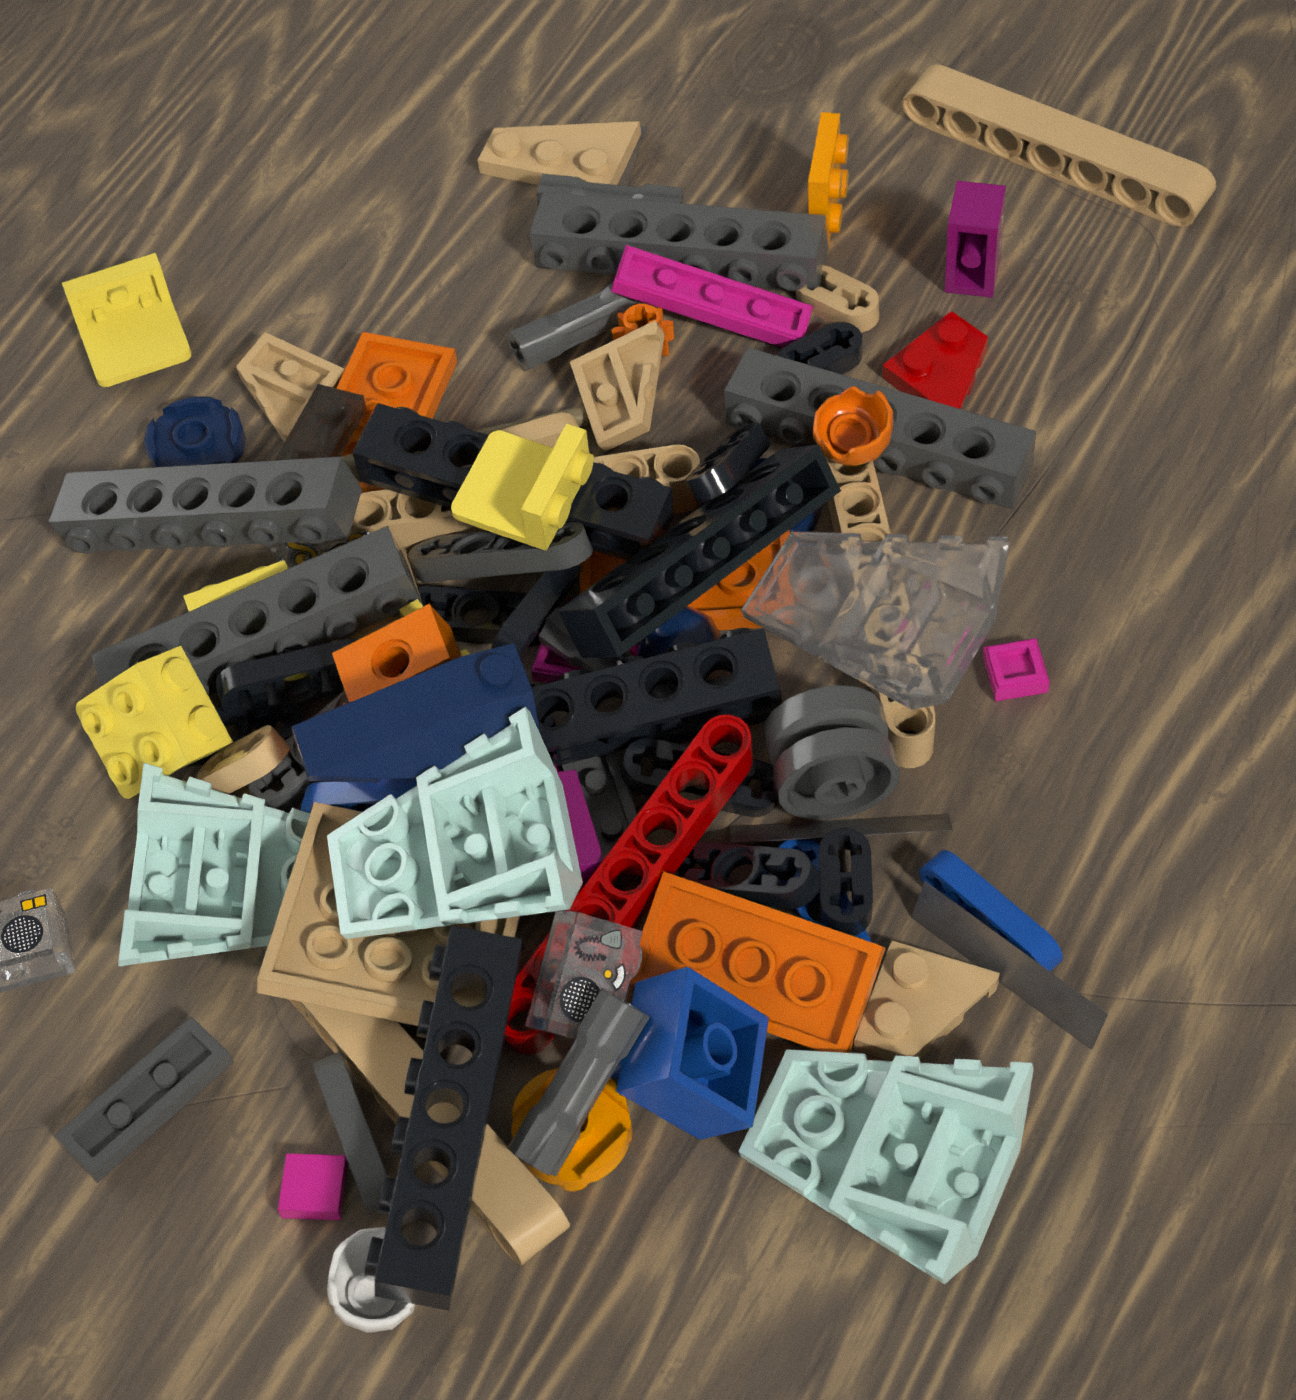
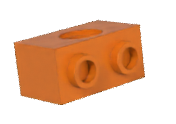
[332,604,462,703]

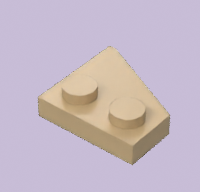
[854,940,1000,1061]

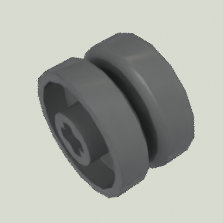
[763,685,900,820]

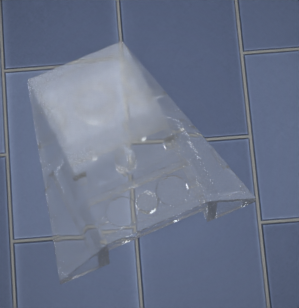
[741,532,1010,710]

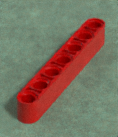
[504,715,753,1055]

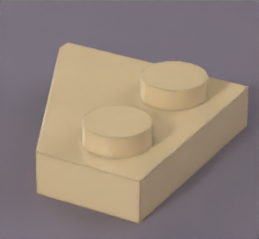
[570,320,665,452]
[236,332,344,448]

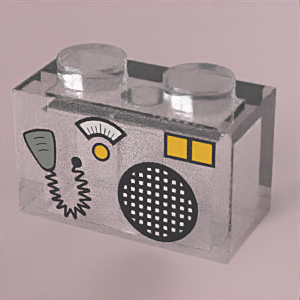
[0,888,76,993]
[525,911,643,1040]

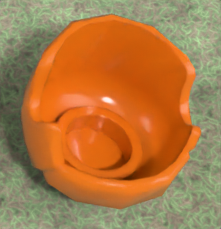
[813,386,894,466]

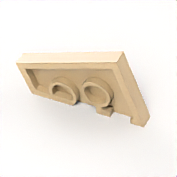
[478,121,641,185]

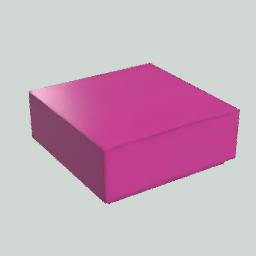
[983,638,1050,702]
[278,1153,349,1220]

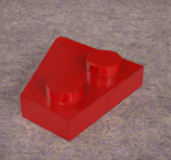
[882,311,988,409]

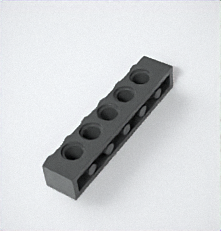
[529,192,828,291]
[724,347,1036,509]
[49,457,362,554]
[91,526,422,695]

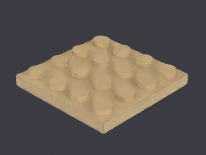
[257,802,520,1026]

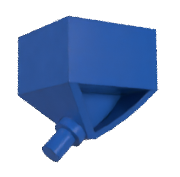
[611,966,769,1140]

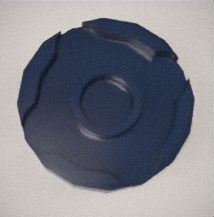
[143,397,246,468]

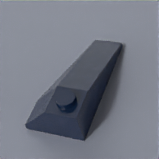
[292,643,540,783]

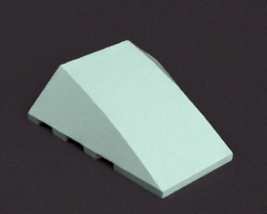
[327,706,583,939]
[118,763,310,966]
[738,1050,1034,1284]

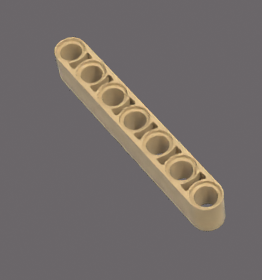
[902,64,1216,227]
[350,445,700,555]
[826,457,935,768]
[289,1000,570,1266]

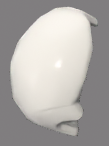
[327,1227,416,1333]

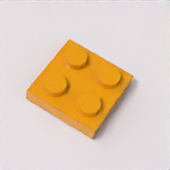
[808,112,849,250]

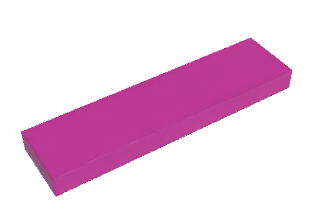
[611,245,813,348]

